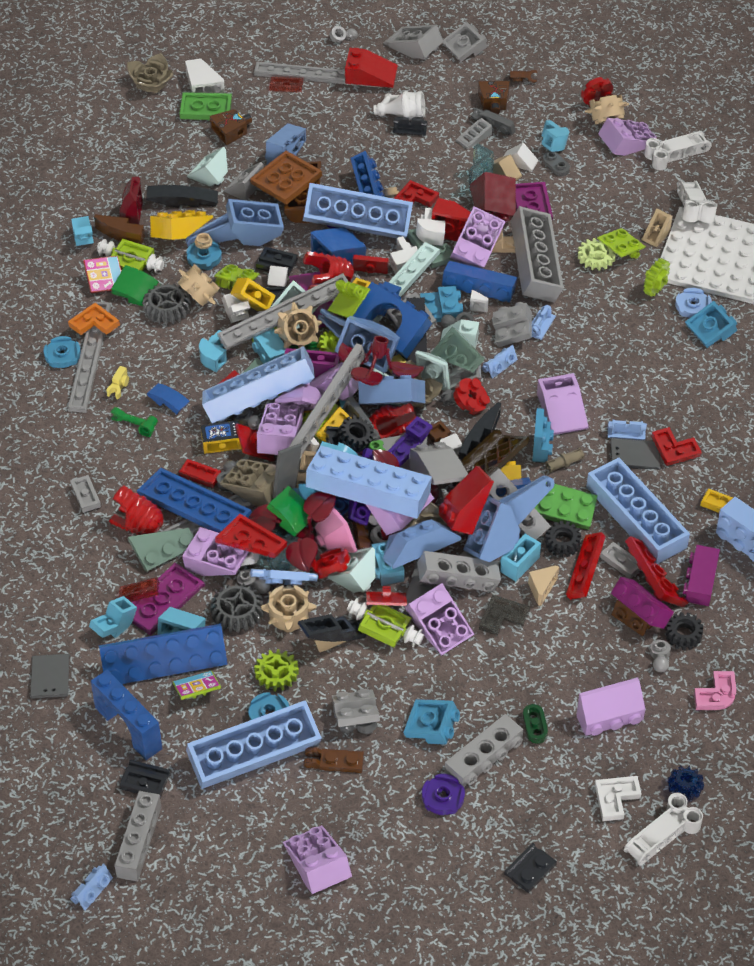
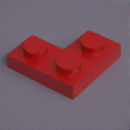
[393,180,439,207]
[651,427,702,466]

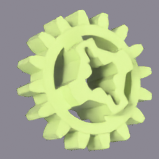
[578,238,616,271]

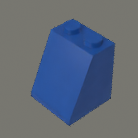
[311,227,366,265]

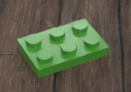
[180,92,232,120]
[535,482,597,530]

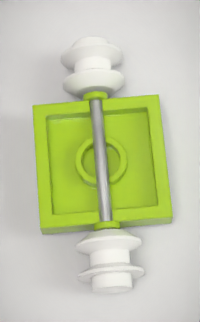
[97,239,164,273]
[347,598,424,647]

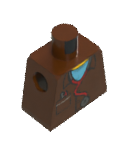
[478,81,510,114]
[210,109,252,146]

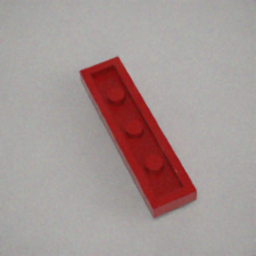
[566,532,606,600]

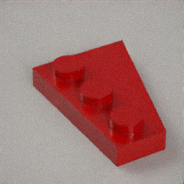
[215,514,287,558]

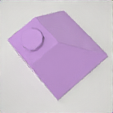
[275,383,322,411]

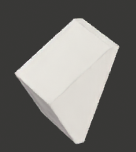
[503,143,538,172]

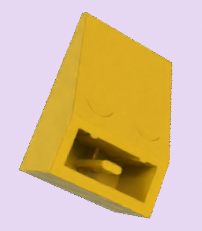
[150,210,213,240]

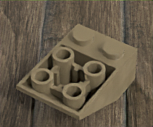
[220,458,276,507]

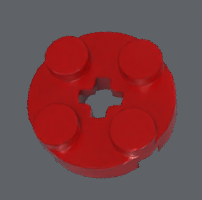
[581,77,613,107]
[453,378,490,415]
[311,548,351,579]

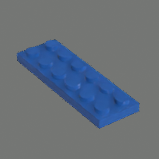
[137,468,252,533]
[99,624,228,684]

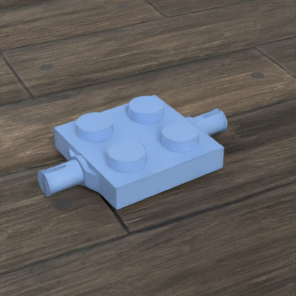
[250,569,318,586]

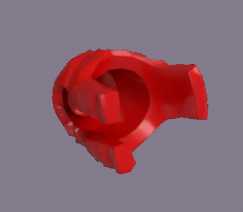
[303,251,354,290]
[369,402,416,439]
[109,485,164,535]

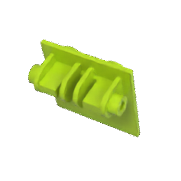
[597,228,646,259]
[214,264,260,290]
[327,280,370,318]

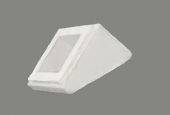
[267,266,288,287]
[470,290,488,313]
[440,433,462,455]

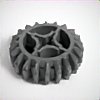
[142,282,191,325]
[210,583,264,633]

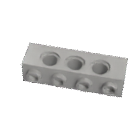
[488,467,551,540]
[417,551,501,592]
[445,714,523,787]
[115,791,161,882]

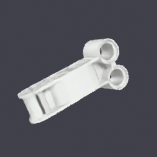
[644,131,712,170]
[677,180,717,223]
[624,793,703,866]

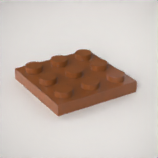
[250,151,323,205]

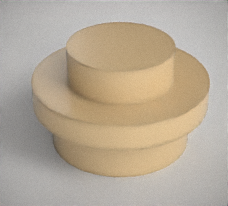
[383,187,399,198]
[195,233,212,249]

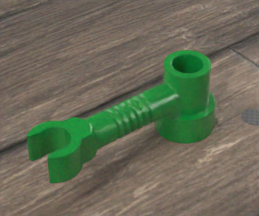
[110,407,158,437]

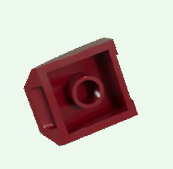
[119,176,143,224]

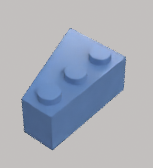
[265,123,306,165]
[358,375,425,405]

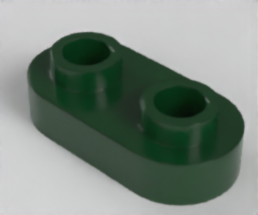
[523,704,548,744]

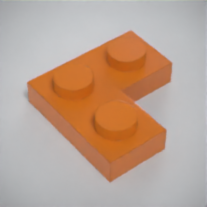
[68,303,120,335]

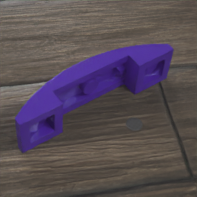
[388,416,432,467]

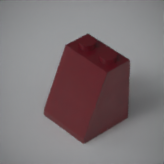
[470,172,516,223]

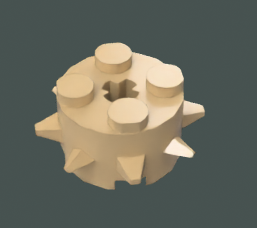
[585,95,629,125]
[178,264,220,306]
[274,302,322,349]
[261,585,316,632]

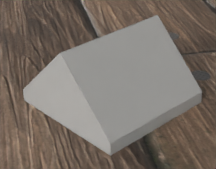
[224,162,264,201]

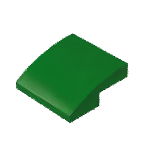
[111,265,159,306]
[267,486,313,537]

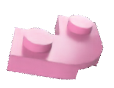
[694,671,736,710]

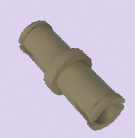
[545,448,584,473]

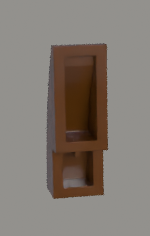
[94,214,145,245]

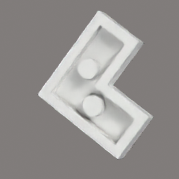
[595,776,641,821]

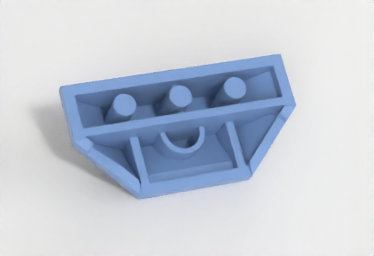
[383,519,461,569]

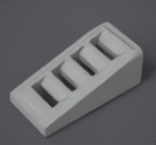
[456,118,492,150]

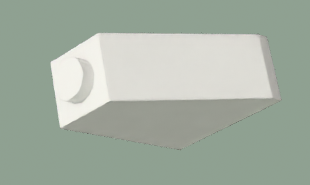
[185,59,225,93]

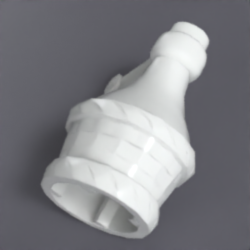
[374,90,426,121]

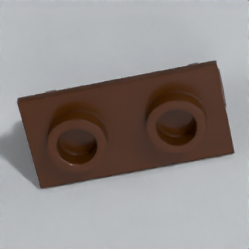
[611,600,652,636]

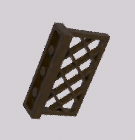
[452,429,530,487]

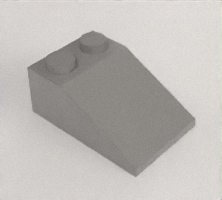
[383,25,443,59]
[410,442,468,485]

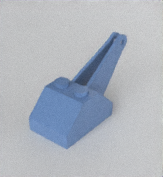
[186,199,284,247]
[318,309,400,373]
[463,476,555,562]

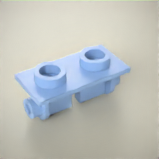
[532,305,556,340]
[482,345,518,379]
[608,419,647,440]
[70,864,113,911]

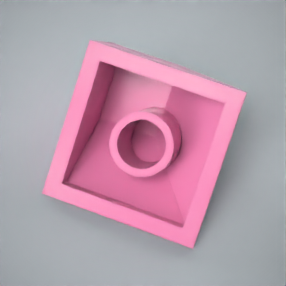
[315,508,357,553]

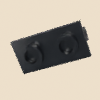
[393,116,428,136]

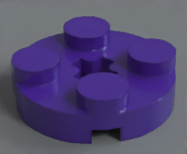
[422,774,465,815]

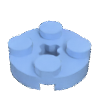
[675,288,712,318]

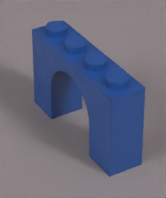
[352,282,432,359]
[91,670,163,761]

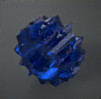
[667,765,704,801]

